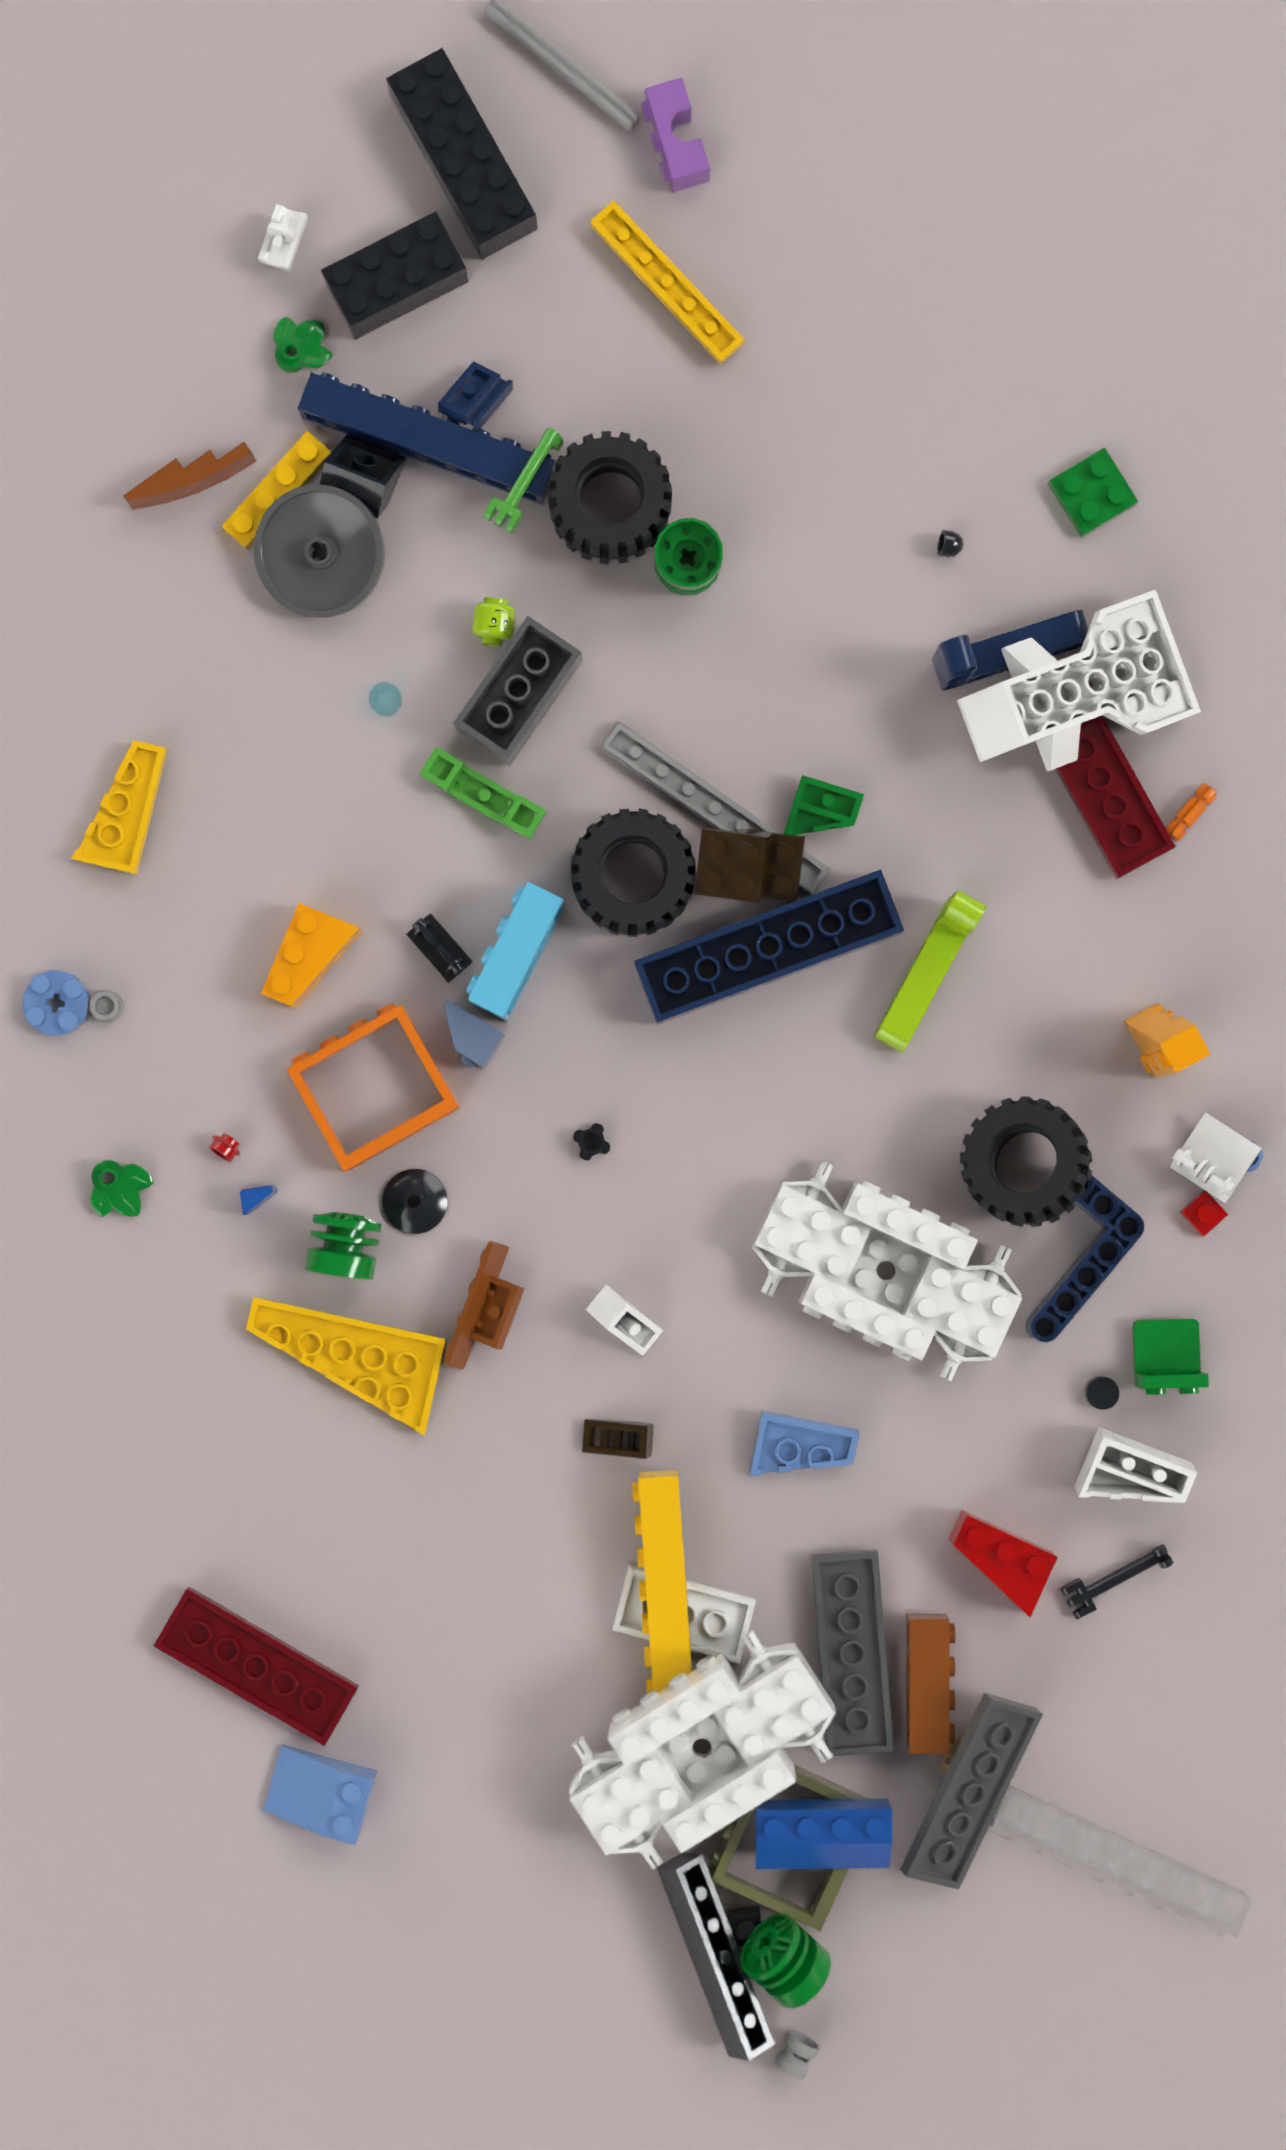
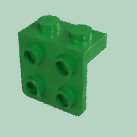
[1132,1319,1209,1395]

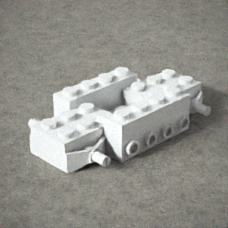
[752,1160,1022,1382]
[569,1630,836,1869]

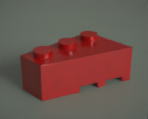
[948,1510,1058,1618]

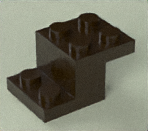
[694,828,806,903]

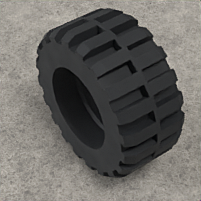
[548,431,672,565]
[571,808,696,937]
[960,1096,1093,1227]

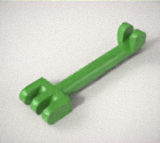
[483,427,564,534]

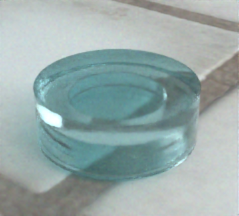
[369,682,402,716]

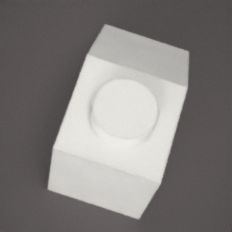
[585,1284,664,1356]

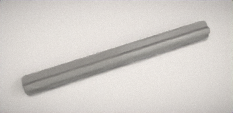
[485,0,639,131]

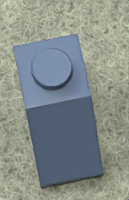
[444,999,505,1070]

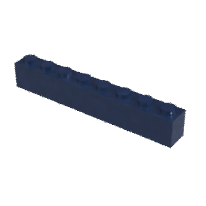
[298,372,556,505]

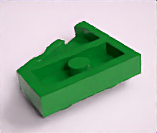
[784,775,864,835]

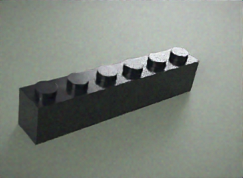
[656,1852,775,2061]

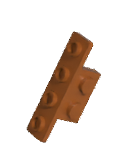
[443,1241,525,1369]

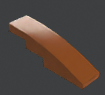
[123,442,256,510]

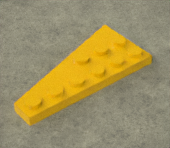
[246,1297,447,1436]

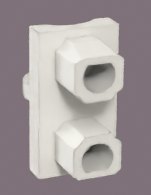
[258,204,308,272]

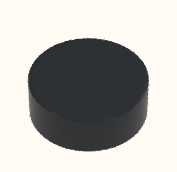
[1085,1376,1119,1410]

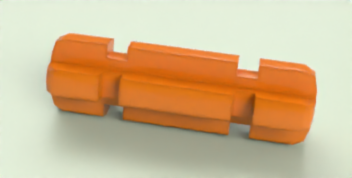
[1165,783,1217,841]

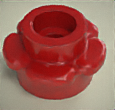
[209,1133,240,1162]

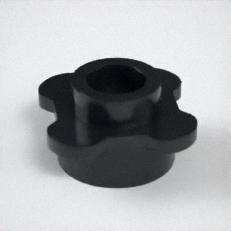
[573,1123,610,1161]

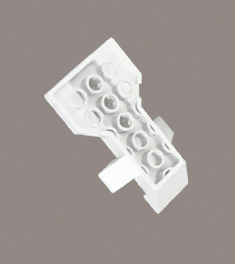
[957,589,1201,772]

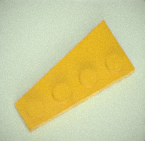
[71,740,168,875]

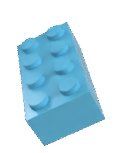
[466,882,565,1022]

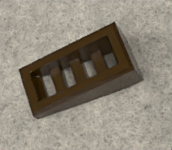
[582,1419,654,1459]

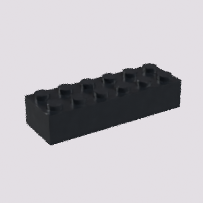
[386,48,538,260]

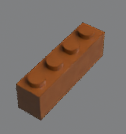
[906,1614,955,1754]

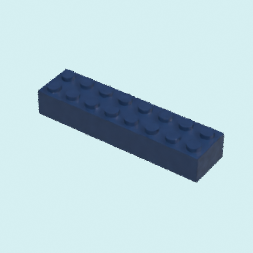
[634,869,904,1025]

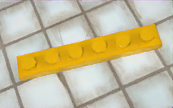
[590,200,745,365]

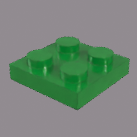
[1048,447,1139,538]

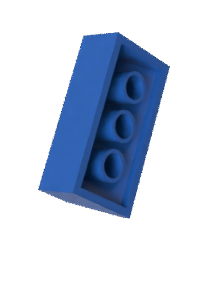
[755,1799,893,1869]

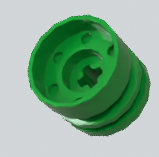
[654,518,723,596]
[305,1212,382,1280]
[741,1913,831,2009]

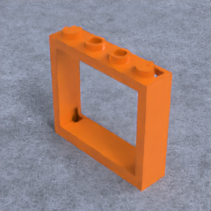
[286,1003,461,1172]

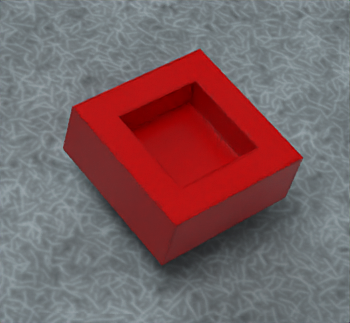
[1180,1190,1228,1237]

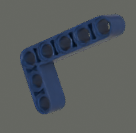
[932,610,1089,691]
[1026,1175,1145,1342]

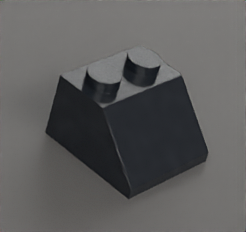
[320,434,406,519]

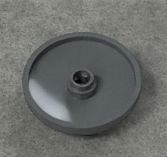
[254,485,385,618]

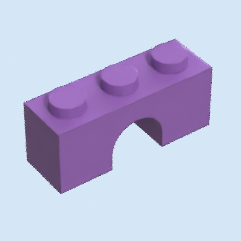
[641,78,710,192]

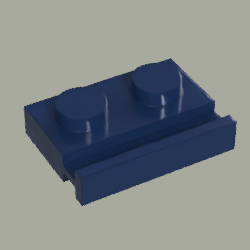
[438,361,513,432]

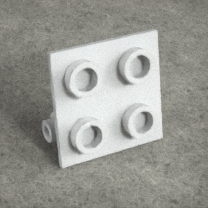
[1170,1112,1262,1203]

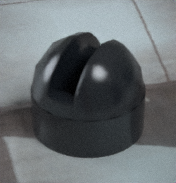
[937,530,964,557]

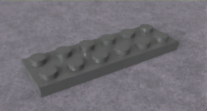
[811,1550,894,1756]
[900,1693,1043,1890]

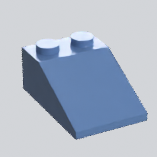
[264,1744,377,1845]

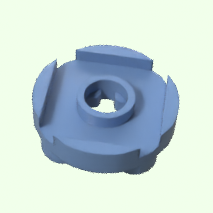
[23,970,90,1036]

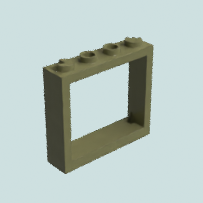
[708,1764,869,1932]

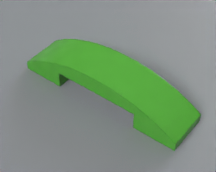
[419,747,547,840]

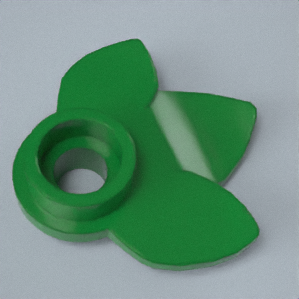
[273,317,333,373]
[90,1160,154,1217]

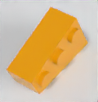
[261,903,364,1009]
[1124,1003,1211,1078]

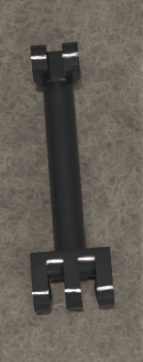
[1060,1544,1174,1619]

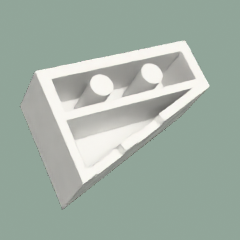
[1074,1427,1197,1503]

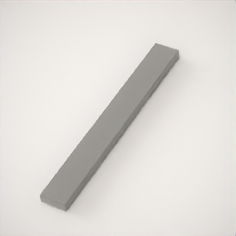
[600,721,831,895]

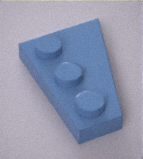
[749,1410,860,1477]

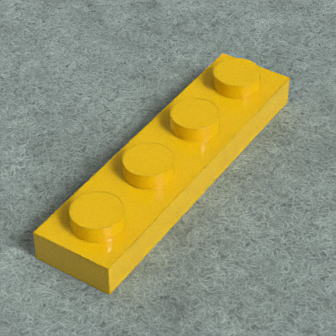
[221,431,332,550]

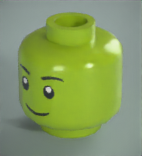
[472,597,516,647]

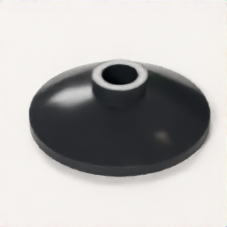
[382,1169,448,1234]

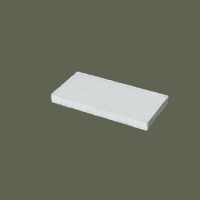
[612,1565,756,1664]

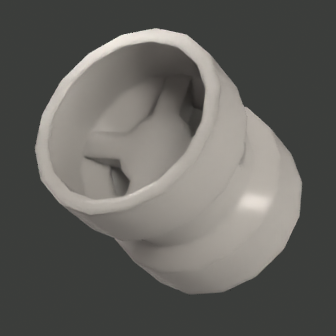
[775,2030,820,2080]

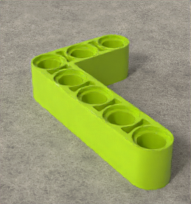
[874,890,987,1053]

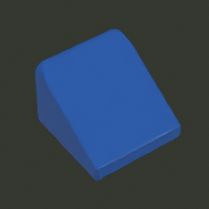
[240,1185,278,1215]

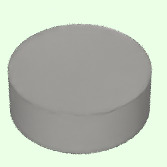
[89,990,124,1023]

